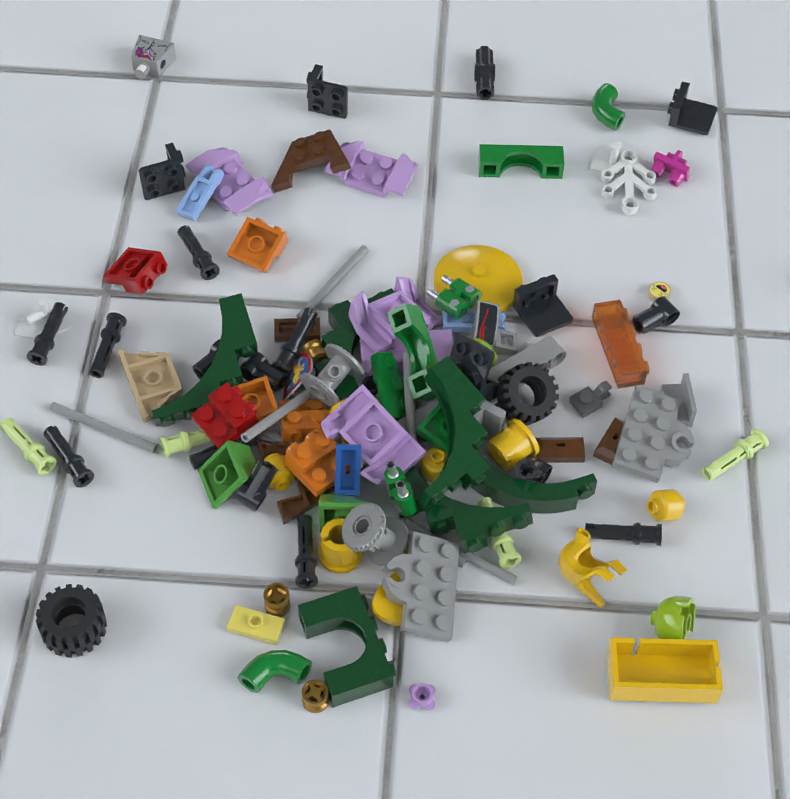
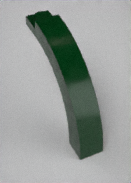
[471,450,597,514]

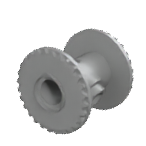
[300,343,364,407]
[342,503,409,566]

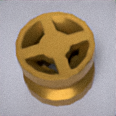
[301,339,329,369]
[302,679,329,713]

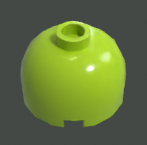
[650,596,696,639]

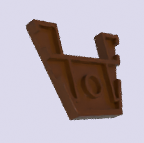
[271,129,351,193]
[257,442,335,525]

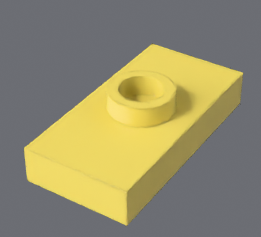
[227,605,285,645]

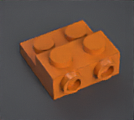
[227,217,289,274]
[237,376,278,422]
[278,399,329,442]
[284,430,350,497]

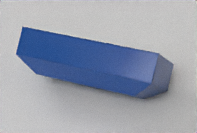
[334,444,361,495]

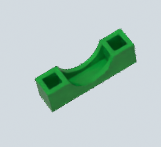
[478,144,564,179]
[387,303,438,402]

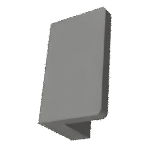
[661,373,697,427]
[474,400,506,441]

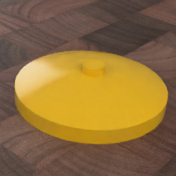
[434,245,523,313]

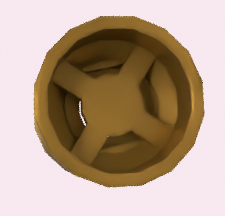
[263,583,290,617]

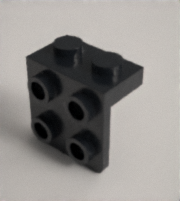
[306,64,348,119]
[667,81,717,135]
[138,142,186,200]
[513,274,573,337]
[449,333,499,396]

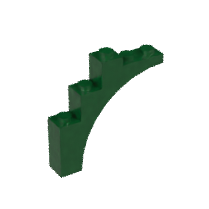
[315,288,395,401]
[152,293,258,427]
[417,356,491,508]
[398,467,534,554]

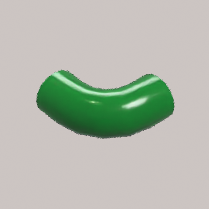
[592,83,625,131]
[238,650,312,693]

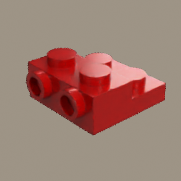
[103,247,168,295]
[190,382,259,449]

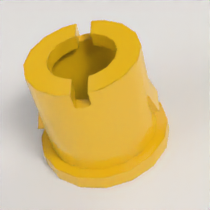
[486,418,539,471]
[318,518,363,574]

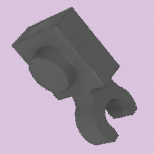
[569,381,612,418]

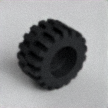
[493,362,559,426]
[36,584,107,658]

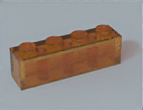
[592,300,649,389]

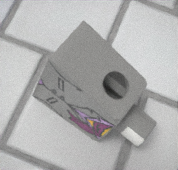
[131,35,176,79]

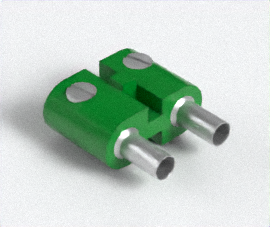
[426,275,482,319]
[384,461,417,517]

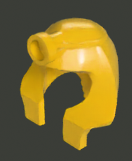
[558,528,627,607]

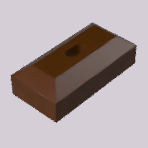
[274,317,321,342]
[593,417,624,465]
[535,437,585,463]

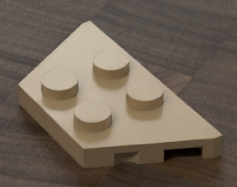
[118,349,183,424]

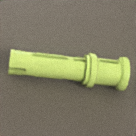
[0,417,57,475]
[160,429,211,458]
[702,429,769,481]
[477,497,522,569]

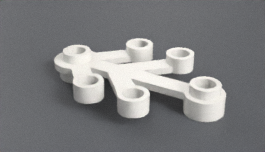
[601,149,657,216]

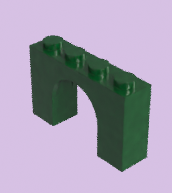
[297,586,396,708]

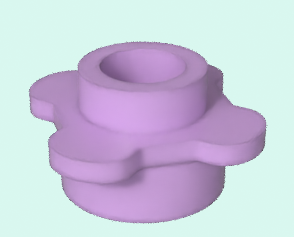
[409,683,436,710]

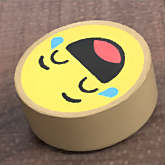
[648,282,671,302]

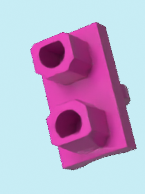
[651,150,690,187]

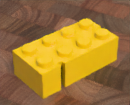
[606,637,723,703]

